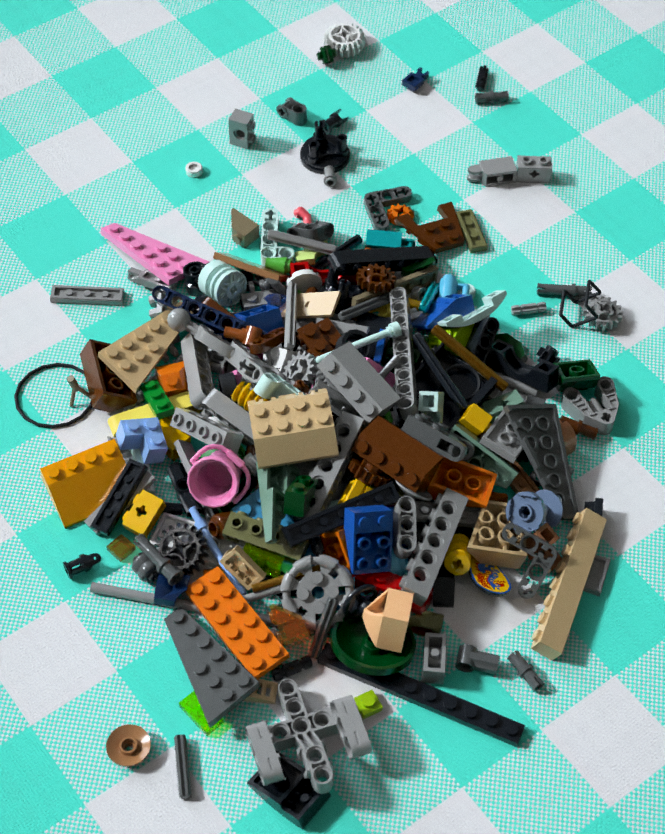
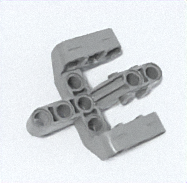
[245,679,372,794]

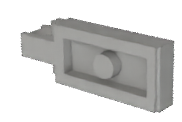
[127,267,178,294]

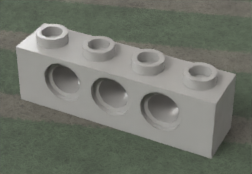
[170,407,244,454]

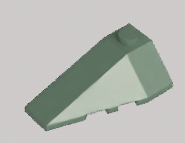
[451,423,519,489]

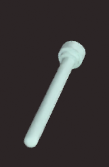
[315,321,402,364]

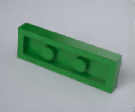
[139,379,175,420]

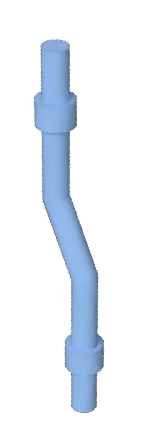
[189,506,253,609]

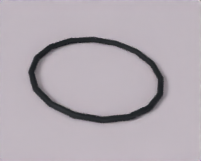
[14,363,92,428]

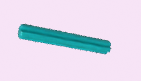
[418,281,440,313]

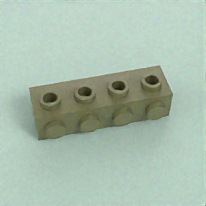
[222,511,310,563]

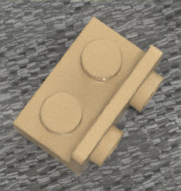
[219,545,267,591]

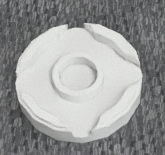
[286,269,322,293]

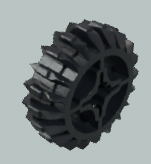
[154,523,209,576]

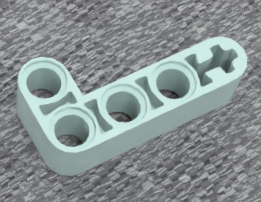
[260,208,294,266]
[253,372,306,399]

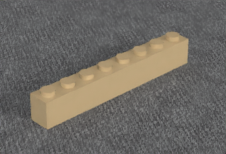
[530,508,607,660]

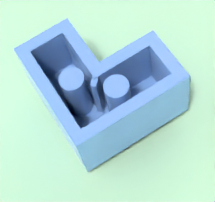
[116,417,168,464]

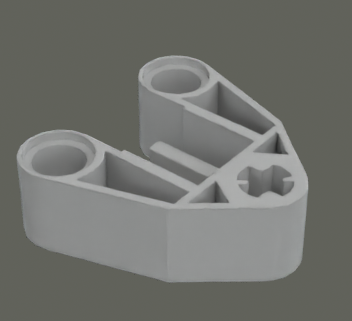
[561,376,619,435]

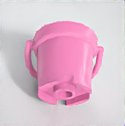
[187,444,251,508]

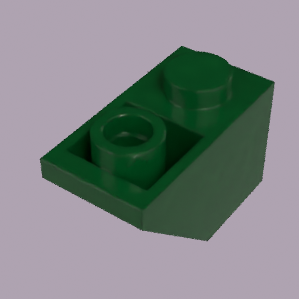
[284,475,318,518]

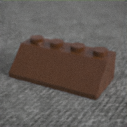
[80,339,137,412]
[351,416,444,493]

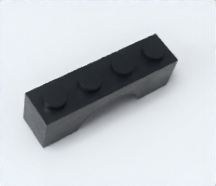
[486,339,559,393]

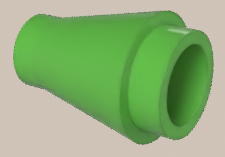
[265,257,292,275]

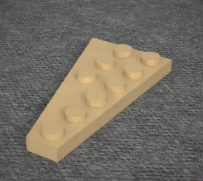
[98,301,193,394]

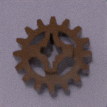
[356,264,396,294]
[348,458,391,487]

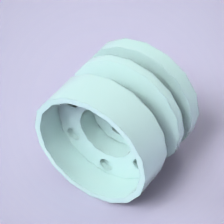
[198,260,247,307]

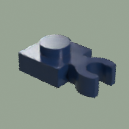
[402,67,429,92]

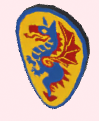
[469,555,511,596]

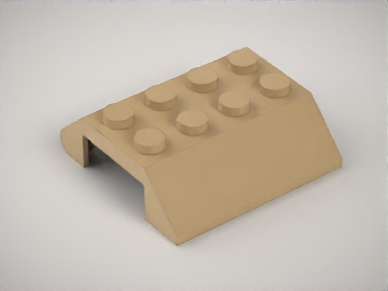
[247,388,339,469]

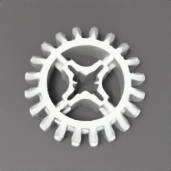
[323,22,365,58]

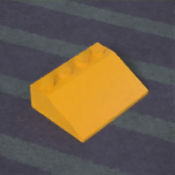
[40,439,126,528]

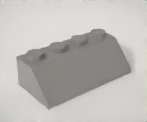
[316,341,402,424]

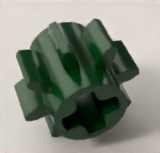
[316,45,337,64]

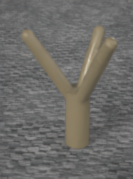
[67,375,90,407]

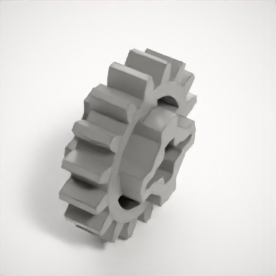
[583,296,623,331]
[282,351,318,387]

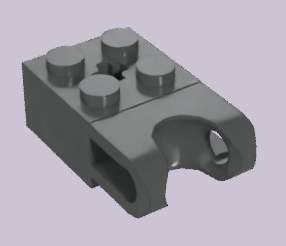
[401,413,475,462]

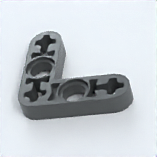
[364,186,412,231]
[502,523,557,599]

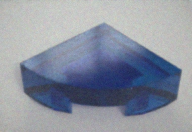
[263,293,286,308]

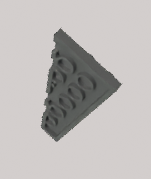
[503,404,579,520]
[164,606,260,728]

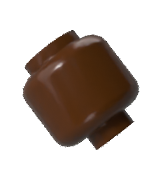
[208,511,230,540]

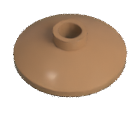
[106,724,151,767]

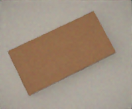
[213,252,290,282]

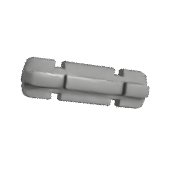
[511,302,547,316]

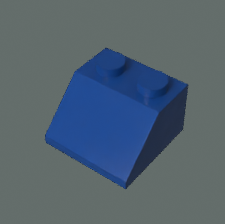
[234,304,284,333]

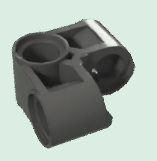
[287,220,334,242]

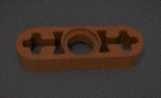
[249,327,285,354]

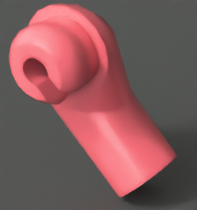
[293,207,312,224]

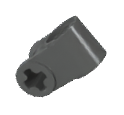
[276,97,307,126]

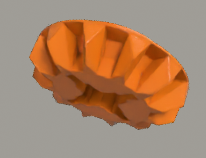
[387,203,414,226]

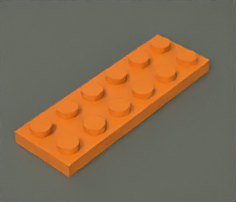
[184,566,290,680]

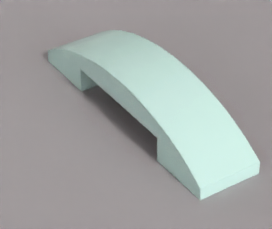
[437,290,507,327]

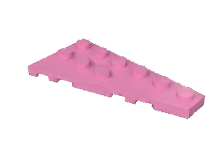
[101,223,209,286]

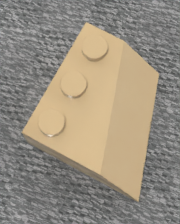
[466,500,527,569]

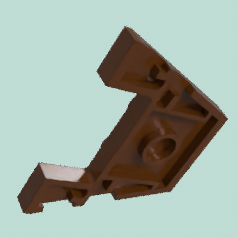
[394,202,465,254]

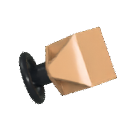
[343,584,414,653]

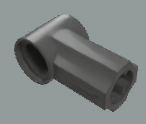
[455,644,500,675]

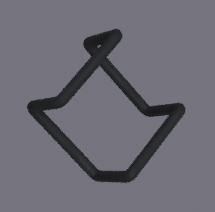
[559,280,602,328]

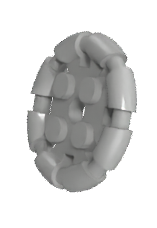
[280,554,355,631]

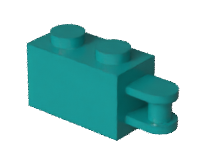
[365,229,416,249]

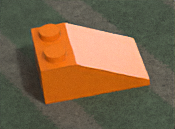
[427,455,498,508]

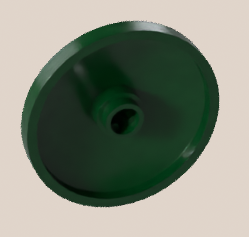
[330,616,416,676]

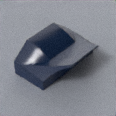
[154,574,191,607]

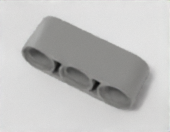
[393,496,417,559]

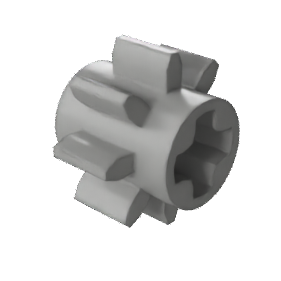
[241,453,258,477]

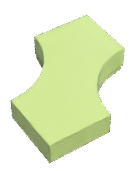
[294,240,327,265]

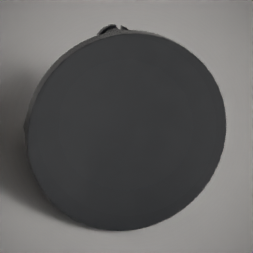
[300,120,350,174]
[318,265,367,314]

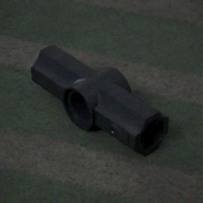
[167,462,203,518]

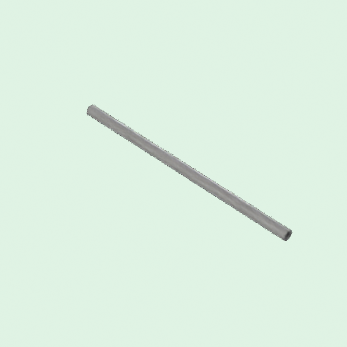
[90,582,314,634]

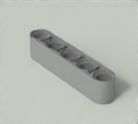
[181,333,214,410]

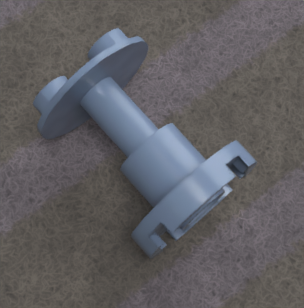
[506,490,563,533]

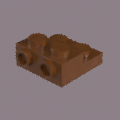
[296,317,341,357]

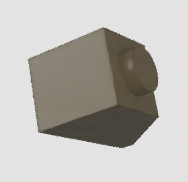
[231,208,259,248]

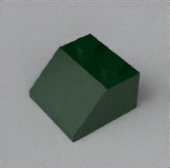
[553,359,600,392]

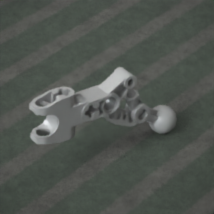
[167,308,285,384]

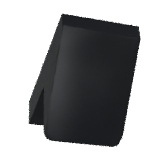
[433,568,455,608]

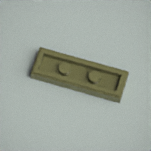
[456,209,488,253]

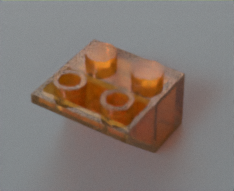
[268,604,313,648]

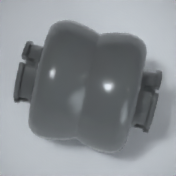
[132,552,159,582]

